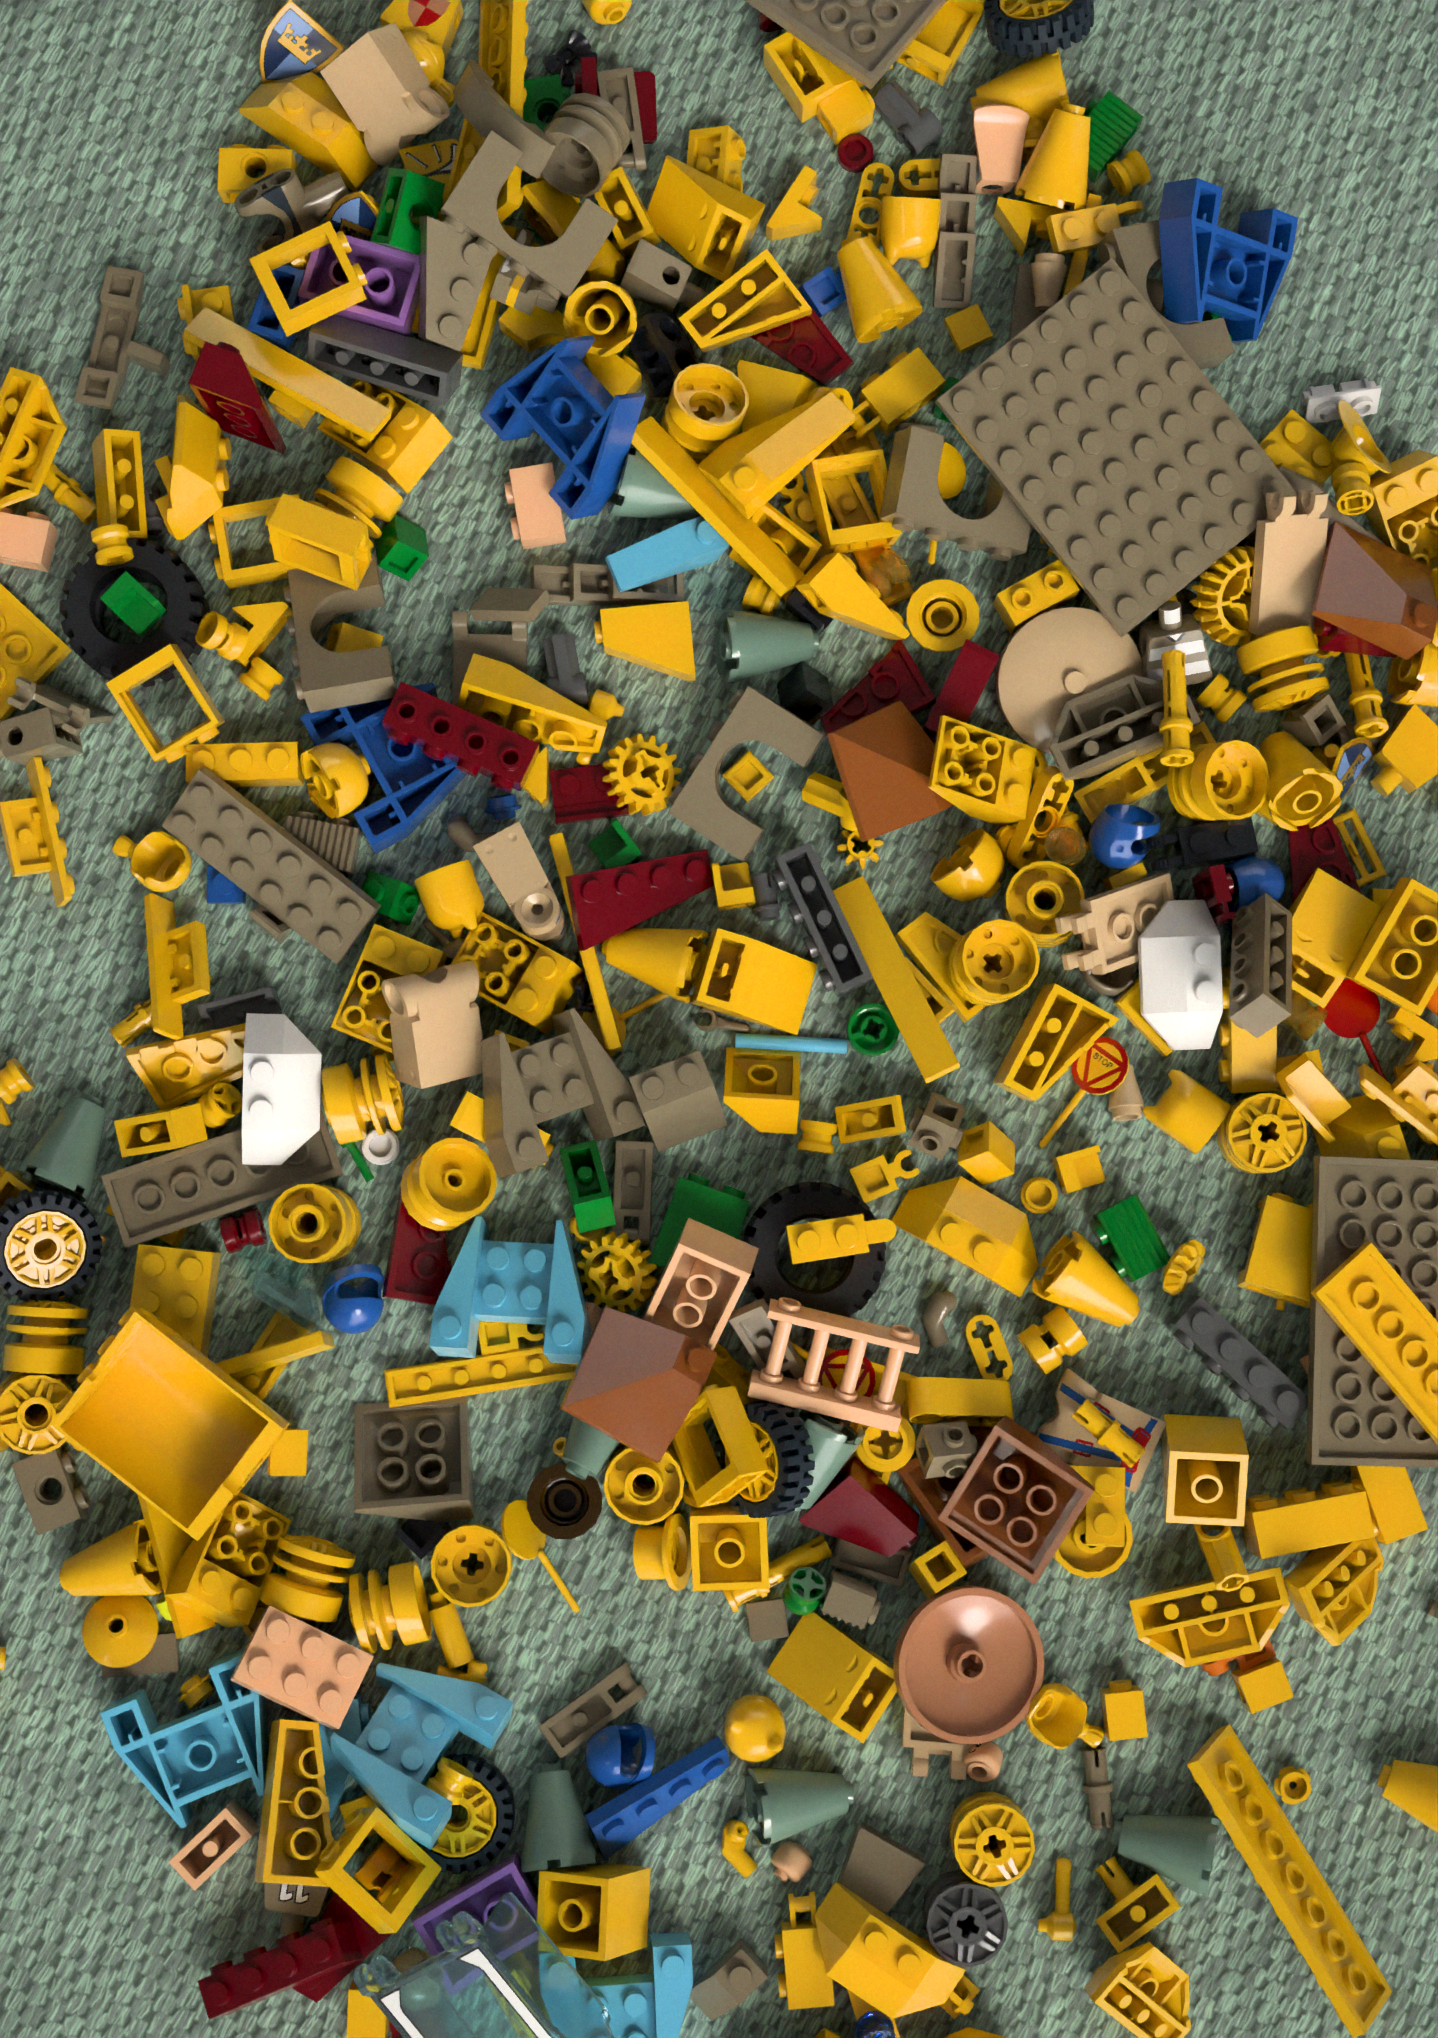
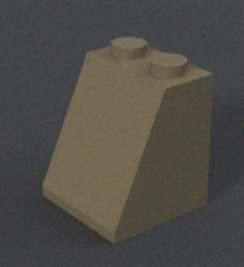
[629,1050,727,1153]

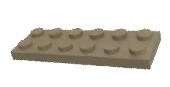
[162,766,381,964]
[101,1107,343,1248]

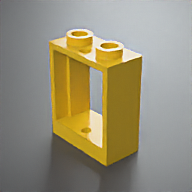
[249,221,368,337]
[805,447,902,556]
[265,493,372,591]
[208,494,302,589]
[106,644,225,764]
[672,1384,769,1508]
[314,1806,442,1934]

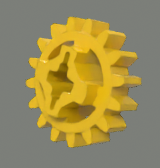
[602,734,682,816]
[577,1231,657,1313]

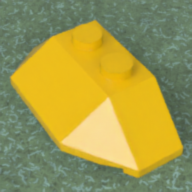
[239,72,378,192]
[0,367,67,508]
[166,394,232,540]
[892,1176,1039,1298]
[1283,1537,1384,1646]
[1129,1566,1290,1668]
[815,1881,966,2019]
[1084,1942,1191,2038]

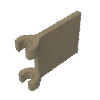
[452,611,528,706]
[7,676,114,736]

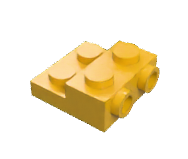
[1259,409,1337,486]

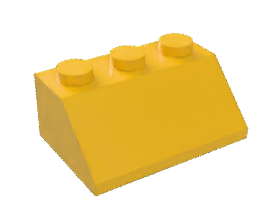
[522,180,627,285]

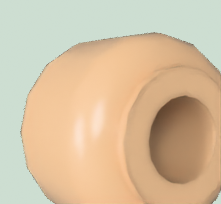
[963,1741,1003,1782]
[771,1841,812,1883]

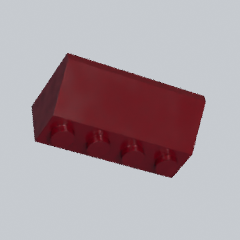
[188,341,286,454]

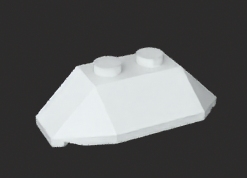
[1138,900,1223,1050]
[242,1013,322,1165]

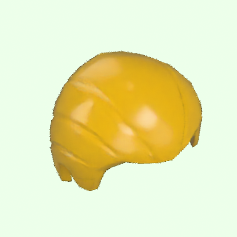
[402,31,456,107]
[112,830,192,893]
[1025,1682,1105,1749]

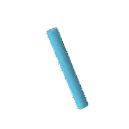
[735,1033,847,1054]

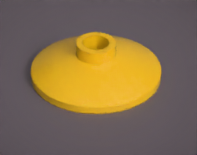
[82,1595,159,1668]

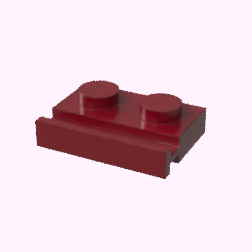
[549,764,630,825]
[1191,864,1236,927]

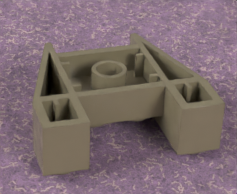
[481,1008,646,1178]

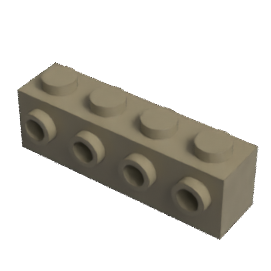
[1229,893,1292,1038]

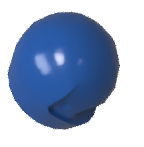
[1088,804,1160,869]
[1224,855,1285,922]
[322,1264,385,1334]
[585,1723,655,1789]

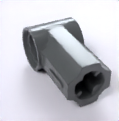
[873,80,944,157]
[542,633,589,706]

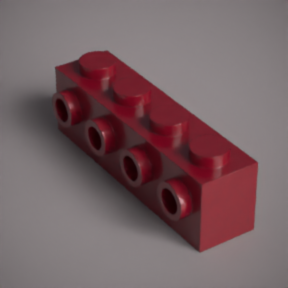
[382,682,540,792]
[198,1917,363,2019]

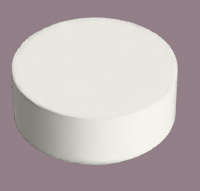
[362,1128,400,1165]

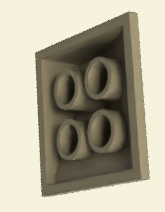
[354,1396,475,1522]

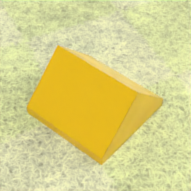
[729,502,823,601]

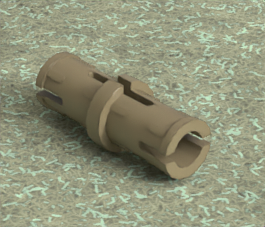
[1082,1746,1115,1829]

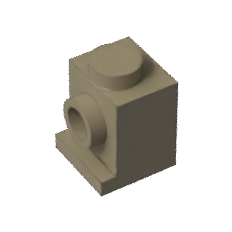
[1280,694,1346,746]

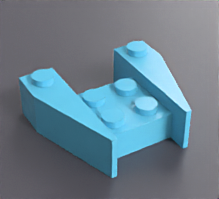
[429,1216,591,1364]
[100,1647,269,1829]
[331,1663,513,1850]
[535,1932,693,2038]

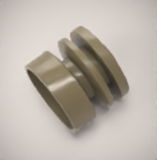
[541,93,630,197]

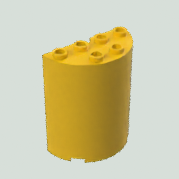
[51,1306,290,1541]

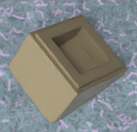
[248,905,293,944]

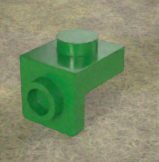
[361,871,420,926]

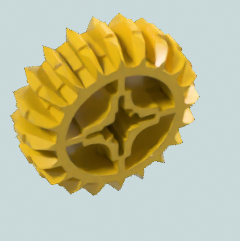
[1189,545,1261,646]

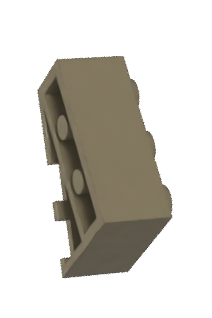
[418,216,493,352]

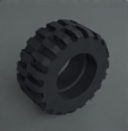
[59,538,210,687]
[743,1182,886,1318]

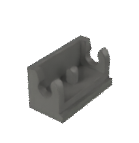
[197,986,282,1032]

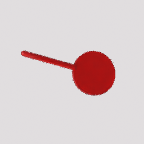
[1321,979,1387,1080]

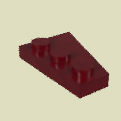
[750,285,854,387]
[820,640,936,734]
[1287,817,1362,904]
[382,1187,452,1306]
[292,1893,409,2003]

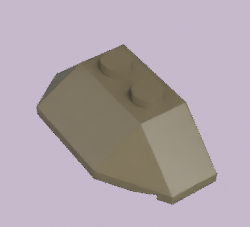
[1049,674,1201,781]

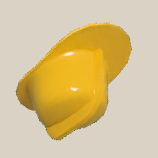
[1331,400,1393,476]

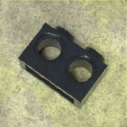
[628,312,699,398]

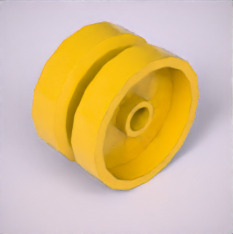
[400,1138,497,1231]
[1053,1507,1133,1578]

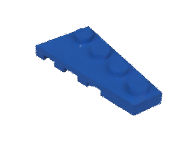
[585,1736,731,1861]

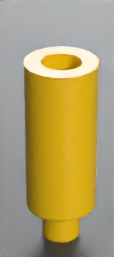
[428,1591,475,1669]

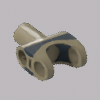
[234,168,349,254]

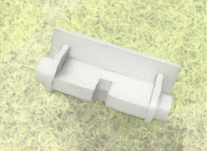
[1300,378,1382,424]

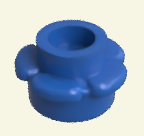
[485,794,522,820]

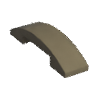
[453,60,556,178]
[74,265,145,410]

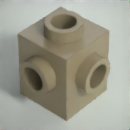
[907,1091,967,1160]
[915,1420,978,1479]

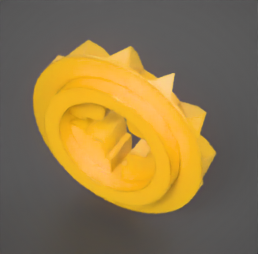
[1162,1239,1205,1296]
[856,1416,916,1472]

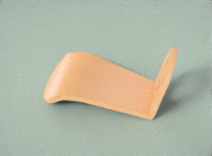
[973,104,1030,194]

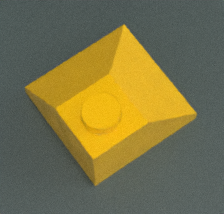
[723,1047,801,1134]
[1311,1094,1411,1160]
[689,1503,770,1591]

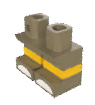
[489,226,561,315]

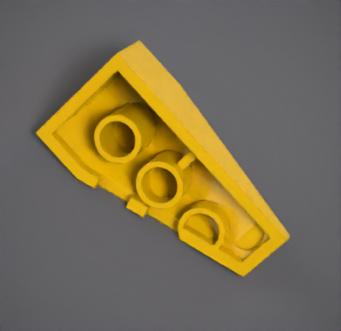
[697,391,857,520]
[457,653,608,753]

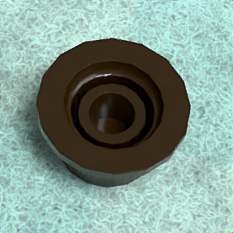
[527,1463,602,1540]

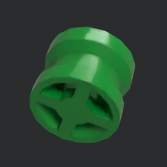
[782,1567,826,1615]

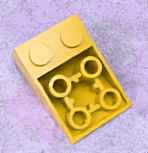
[763,31,893,123]
[647,155,766,282]
[318,379,453,494]
[1365,449,1438,570]
[928,715,1037,826]
[1289,867,1381,1008]
[450,912,585,1036]
[331,923,447,1053]
[691,928,818,1036]
[164,1492,292,1628]
[766,1611,897,1743]

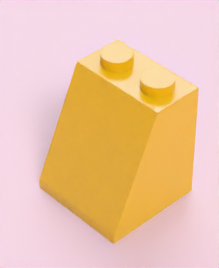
[1162,1414,1249,1527]
[535,1864,651,1961]

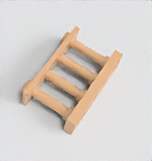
[747,1297,920,1433]

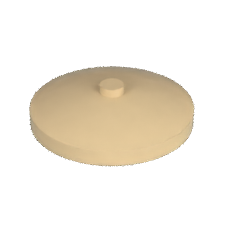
[996,607,1142,754]

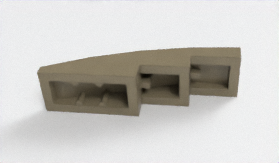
[933,153,978,309]
[530,563,684,606]

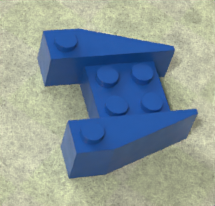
[1159,178,1298,343]
[480,335,646,520]
[300,683,467,854]

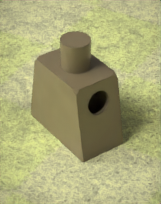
[620,239,706,312]
[0,707,83,765]
[838,1820,925,1913]

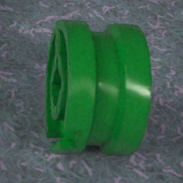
[846,1003,899,1057]

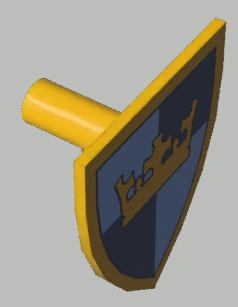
[259,0,345,83]
[325,190,380,245]
[1312,737,1376,800]

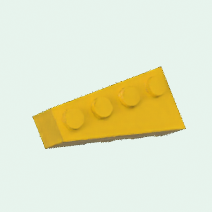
[254,1719,334,1887]

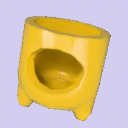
[880,196,941,269]
[414,860,484,940]
[1142,1069,1231,1154]
[724,1694,786,1763]

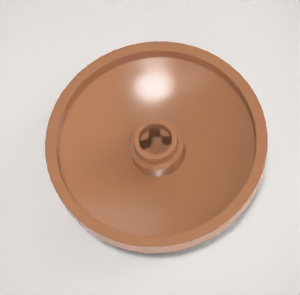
[894,1586,1045,1744]

